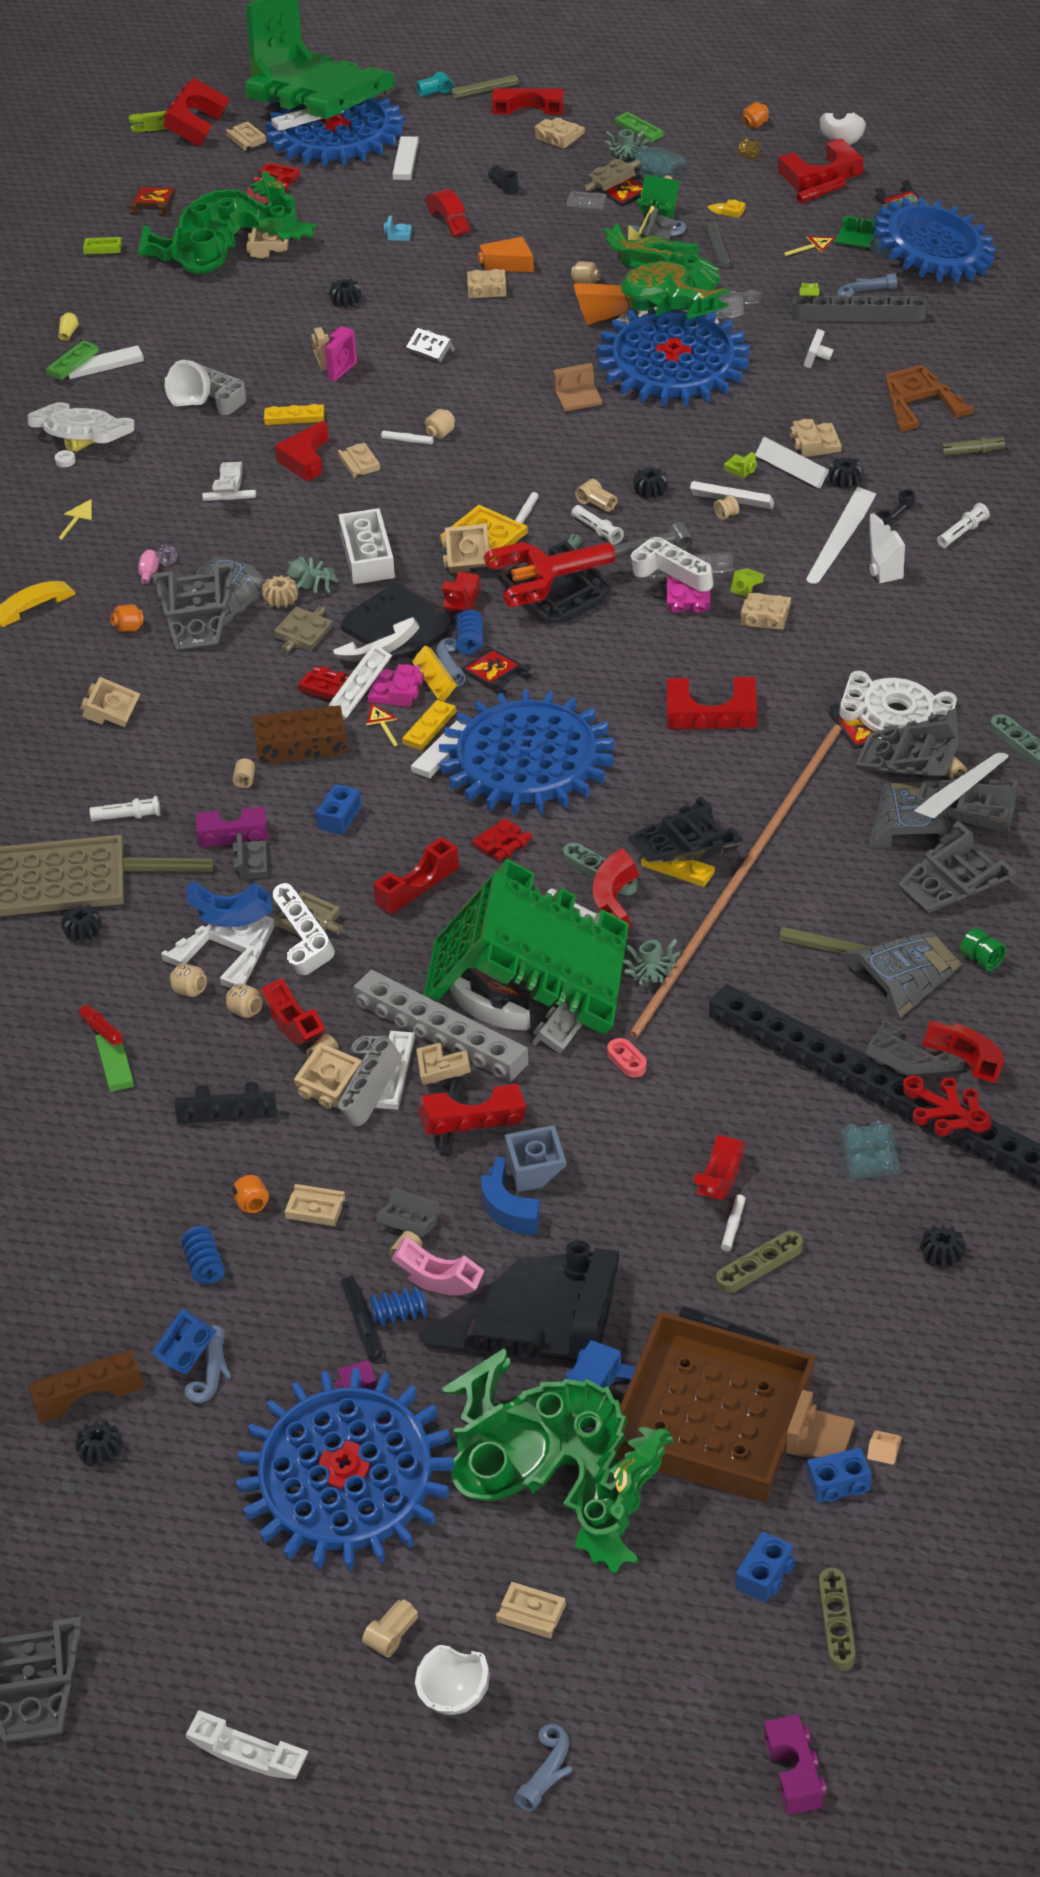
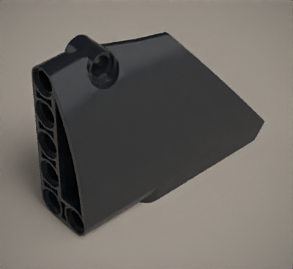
[418,1240,619,1360]

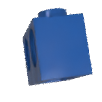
[315,784,362,835]
[152,1308,217,1375]
[807,1447,872,1503]
[736,1531,795,1603]

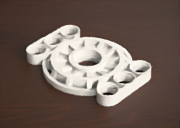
[28,402,134,443]
[839,671,957,732]

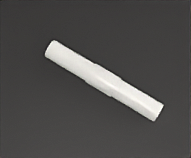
[381,431,433,445]
[202,490,256,501]
[515,492,539,524]
[721,1195,746,1251]

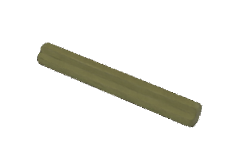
[451,75,518,99]
[122,858,214,872]
[779,927,868,954]

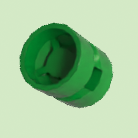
[960,927,1006,971]

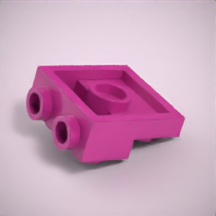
[325,326,357,382]
[667,574,710,613]
[368,664,424,707]

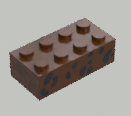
[252,705,348,765]

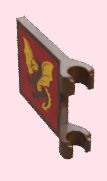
[129,186,175,216]

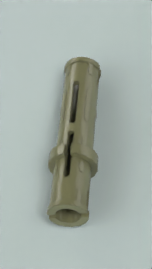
[942,436,1005,456]

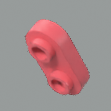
[607,1038,647,1078]

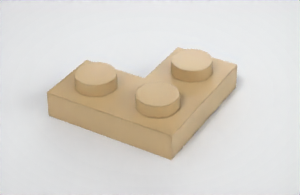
[311,327,330,371]
[417,1043,471,1085]

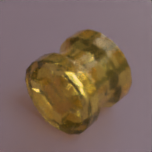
[738,138,760,159]

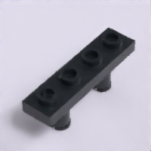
[175,1082,277,1124]

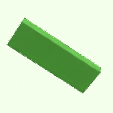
[614,112,664,143]
[46,341,99,380]
[95,1030,134,1092]

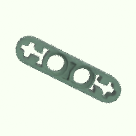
[990,714,1040,768]
[563,843,637,895]

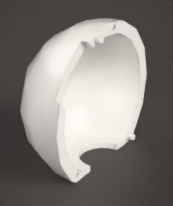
[820,112,866,145]
[165,360,211,406]
[415,1645,490,1715]

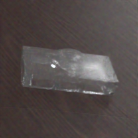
[567,191,607,210]

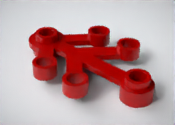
[903,1076,991,1136]

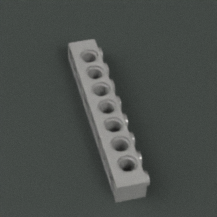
[353,969,528,1082]

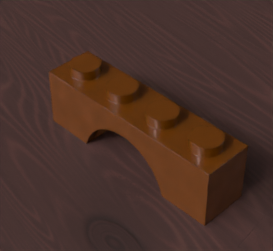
[28,1349,143,1423]

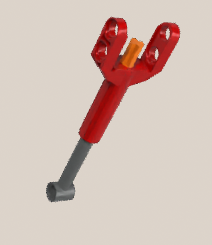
[483,522,693,607]

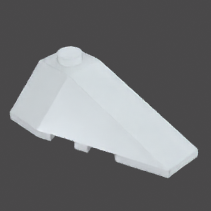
[869,513,905,583]

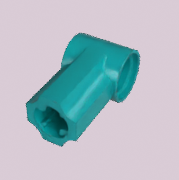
[416,72,453,97]

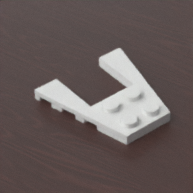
[161,916,275,989]

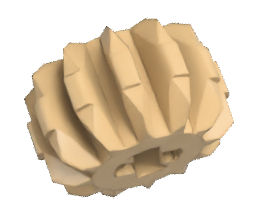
[262,575,298,609]

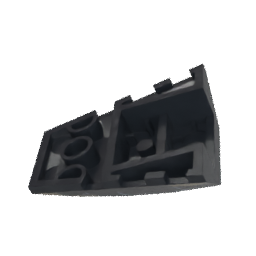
[628,796,743,862]

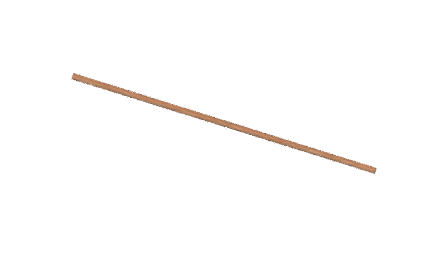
[629,725,842,1039]

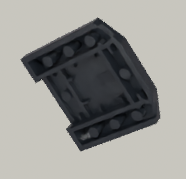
[498,540,612,624]
[341,583,455,662]

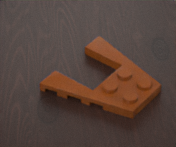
[885,365,974,432]

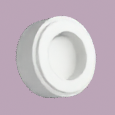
[55,450,75,467]

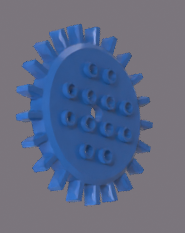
[873,197,996,283]

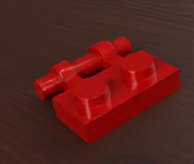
[254,162,300,190]
[298,666,349,701]
[472,818,533,862]

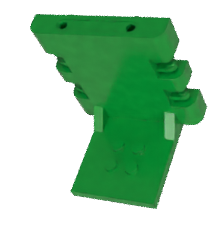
[245,0,394,119]
[423,859,629,1035]

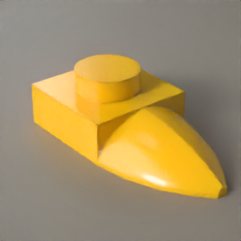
[707,200,745,218]

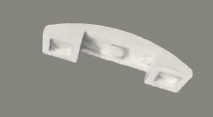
[212,462,242,493]
[333,617,419,661]
[449,977,530,1030]
[186,1710,308,1779]

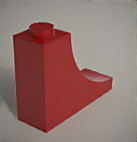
[275,421,329,482]

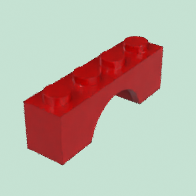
[492,89,564,115]
[373,837,459,915]
[418,1084,526,1135]

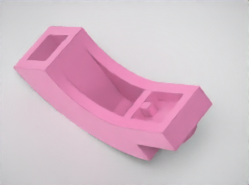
[391,1237,485,1296]

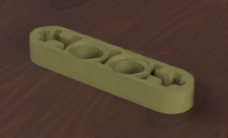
[716,1231,803,1293]
[819,1568,855,1671]

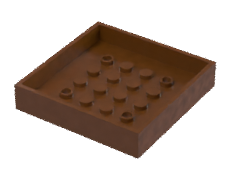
[617,1311,816,1503]

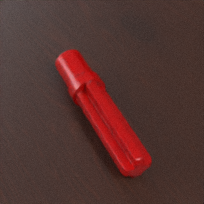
[796,177,846,204]
[79,1005,124,1046]

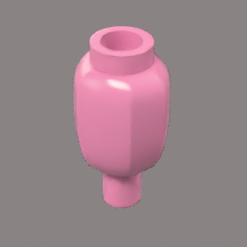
[138,550,159,584]

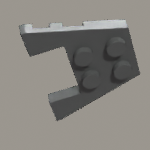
[865,1020,966,1075]

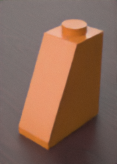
[477,237,534,272]
[574,283,630,325]

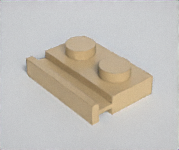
[226,122,266,150]
[338,443,380,478]
[285,1184,345,1226]
[496,1582,566,1639]

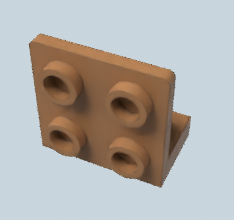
[553,363,602,411]
[786,1390,855,1459]

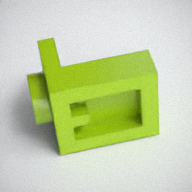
[724,452,757,478]
[730,568,765,597]

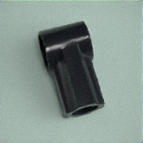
[488,165,519,195]

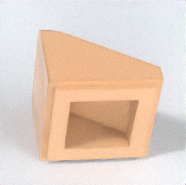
[867,1431,902,1465]

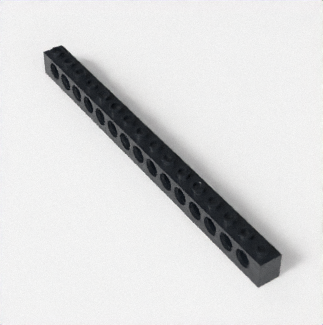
[709,984,1040,1188]

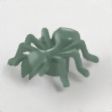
[605,129,649,160]
[287,556,339,594]
[623,939,680,986]

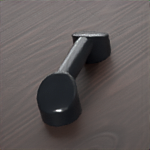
[876,489,915,526]

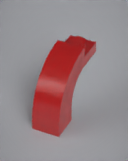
[424,189,471,238]
[442,571,481,613]
[593,848,639,929]
[260,978,326,1045]
[922,1020,1004,1083]
[693,1135,746,1200]

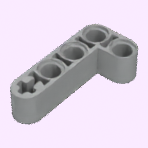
[201,365,246,415]
[338,1036,402,1126]

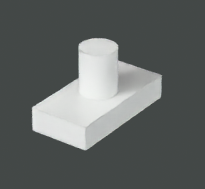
[803,329,834,368]

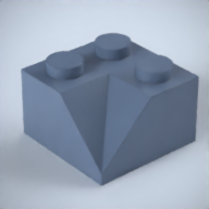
[505,1125,567,1192]

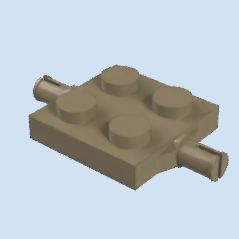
[583,159,641,192]
[274,606,333,655]
[272,891,343,936]

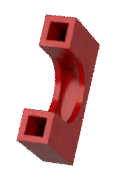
[163,77,230,147]
[778,139,863,193]
[667,677,757,729]

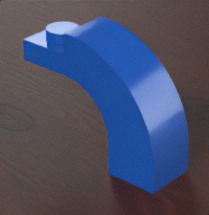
[187,881,273,927]
[481,1157,540,1235]

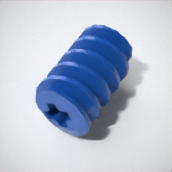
[456,610,483,655]
[181,1226,225,1285]
[370,1286,428,1327]

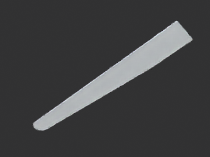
[806,487,876,583]
[914,753,1008,818]

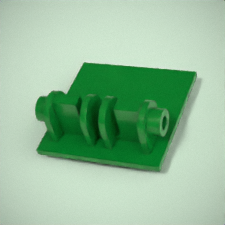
[636,174,680,218]
[834,215,876,249]

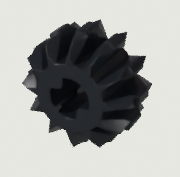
[329,278,361,307]
[829,456,863,489]
[633,467,668,499]
[61,904,102,943]
[920,1224,966,1269]
[75,1420,123,1468]

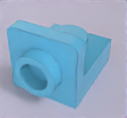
[384,216,412,241]

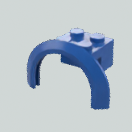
[565,1340,636,1430]

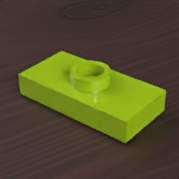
[83,237,122,254]

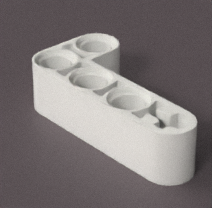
[631,537,713,591]
[273,883,335,975]

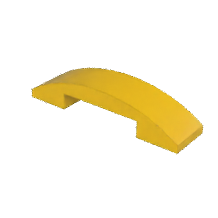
[0,581,75,627]

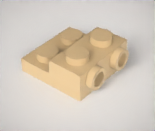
[535,118,585,149]
[247,227,289,259]
[467,269,506,298]
[790,419,842,457]
[442,524,489,573]
[741,593,791,630]
[80,677,140,728]
[294,1043,362,1109]

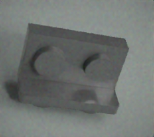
[641,208,675,241]
[233,833,268,880]

